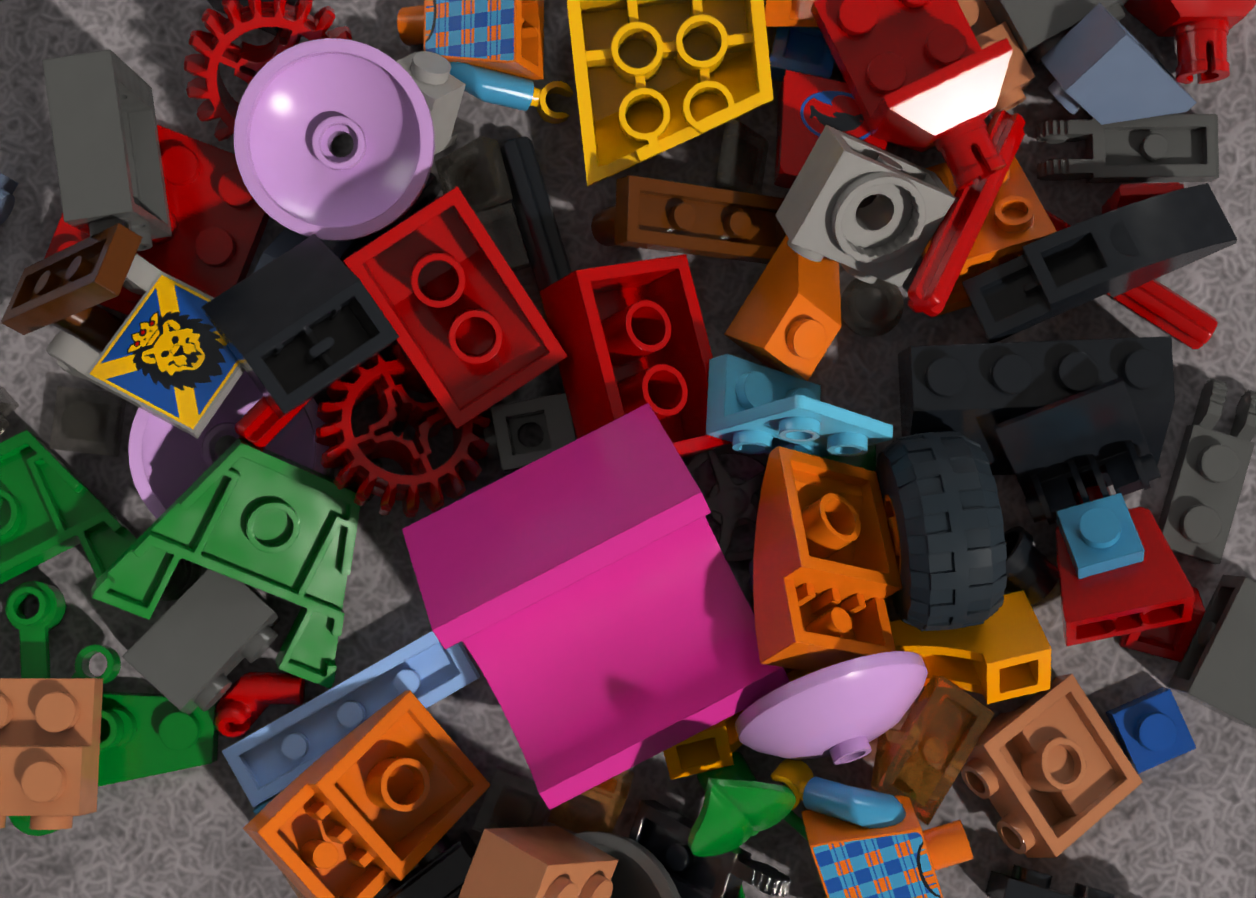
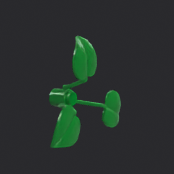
[688,751,914,898]

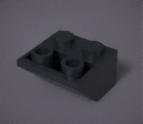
[201,234,399,419]

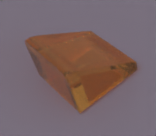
[548,770,634,833]

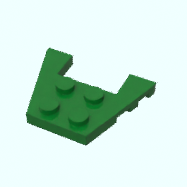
[0,430,138,584]
[91,437,360,689]

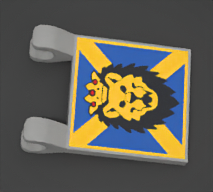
[46,254,245,439]

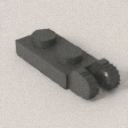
[1036,114,1219,183]
[1158,378,1256,564]

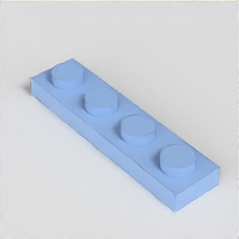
[222,631,480,807]

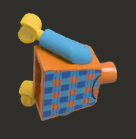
[397,0,573,124]
[770,759,974,898]

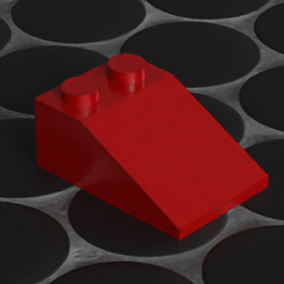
[343,186,568,429]

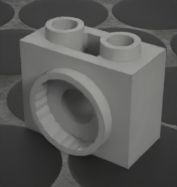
[775,125,955,287]

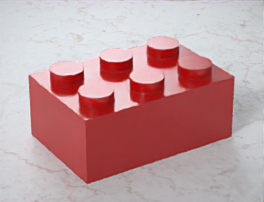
[540,254,732,458]

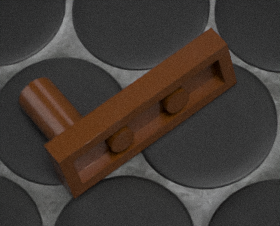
[591,175,786,264]
[1,223,143,352]

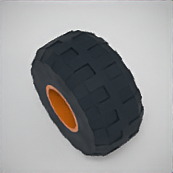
[875,431,1007,631]

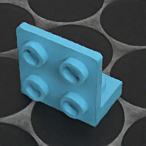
[706,354,893,457]

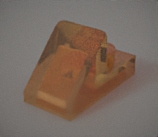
[871,675,994,825]

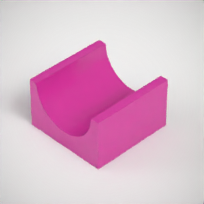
[402,403,790,810]

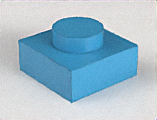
[1056,493,1145,579]

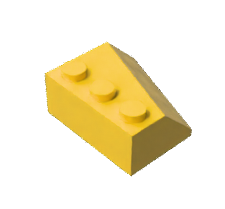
[567,0,773,187]

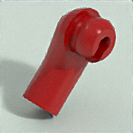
[215,672,305,738]

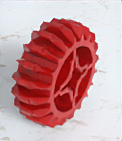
[184,0,352,141]
[315,343,491,518]

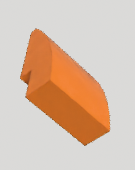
[753,446,903,672]
[243,690,491,898]

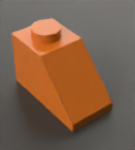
[724,235,842,381]

